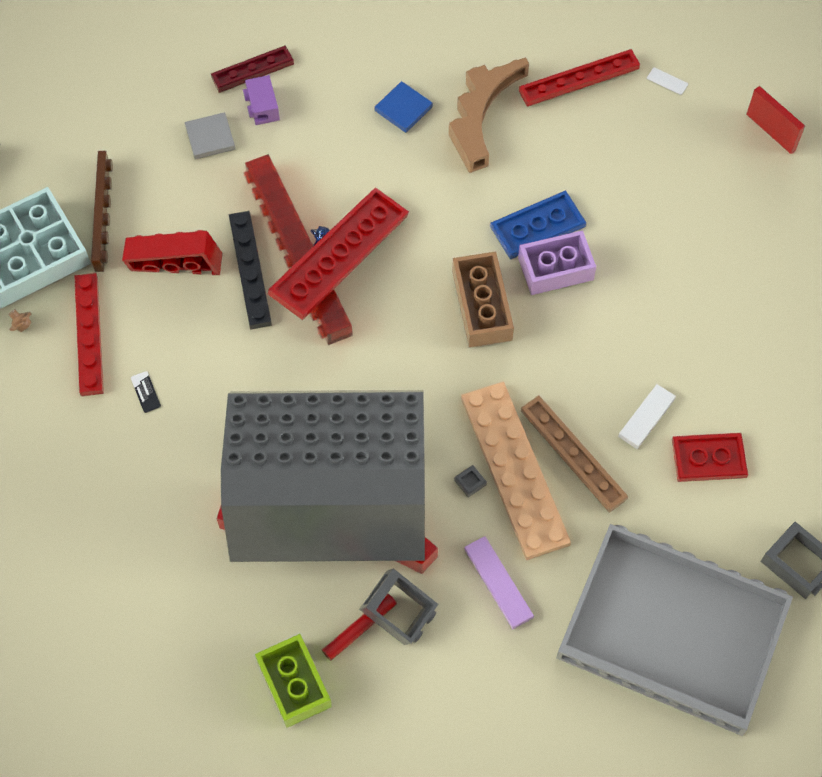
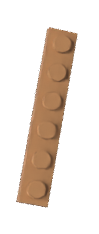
[521,395,628,513]

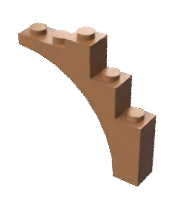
[449,57,529,173]

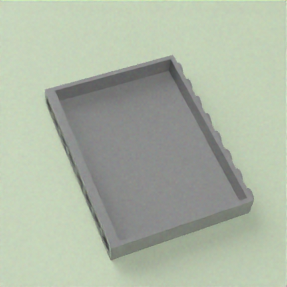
[556,524,793,736]

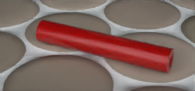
[322,594,397,661]

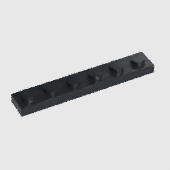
[228,211,272,330]

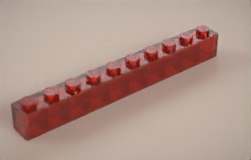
[243,154,353,345]

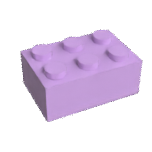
[518,230,596,295]

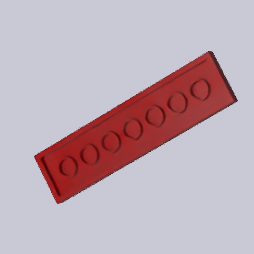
[267,187,409,320]

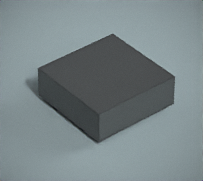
[454,465,487,498]

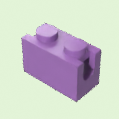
[243,75,280,125]

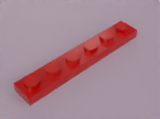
[519,49,640,107]
[74,273,104,397]

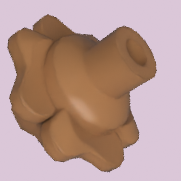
[8,309,32,332]

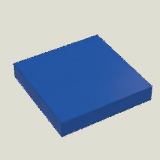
[374,81,433,133]

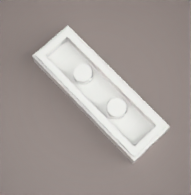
[618,384,676,449]

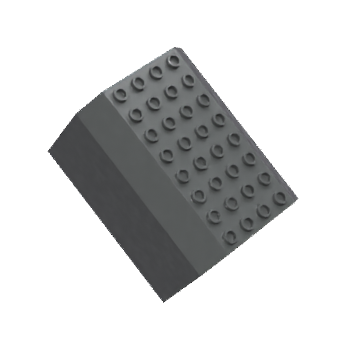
[221,390,425,562]

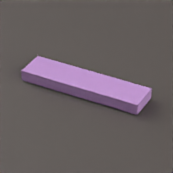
[464,536,534,630]

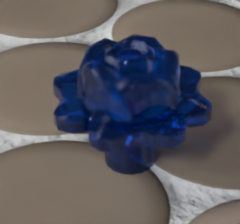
[310,226,330,245]

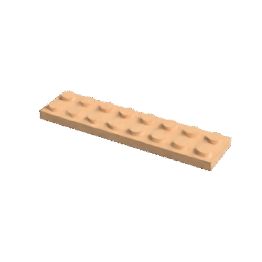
[461,381,571,561]

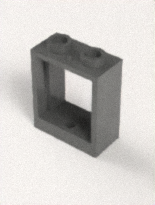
[760,521,822,599]
[359,568,439,645]

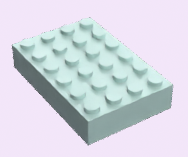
[0,187,91,309]

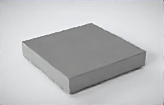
[185,112,236,159]

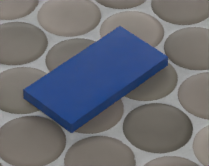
[490,190,586,260]

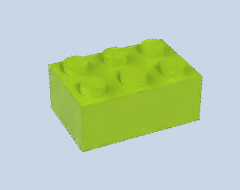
[255,634,332,728]

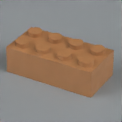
[452,251,514,348]

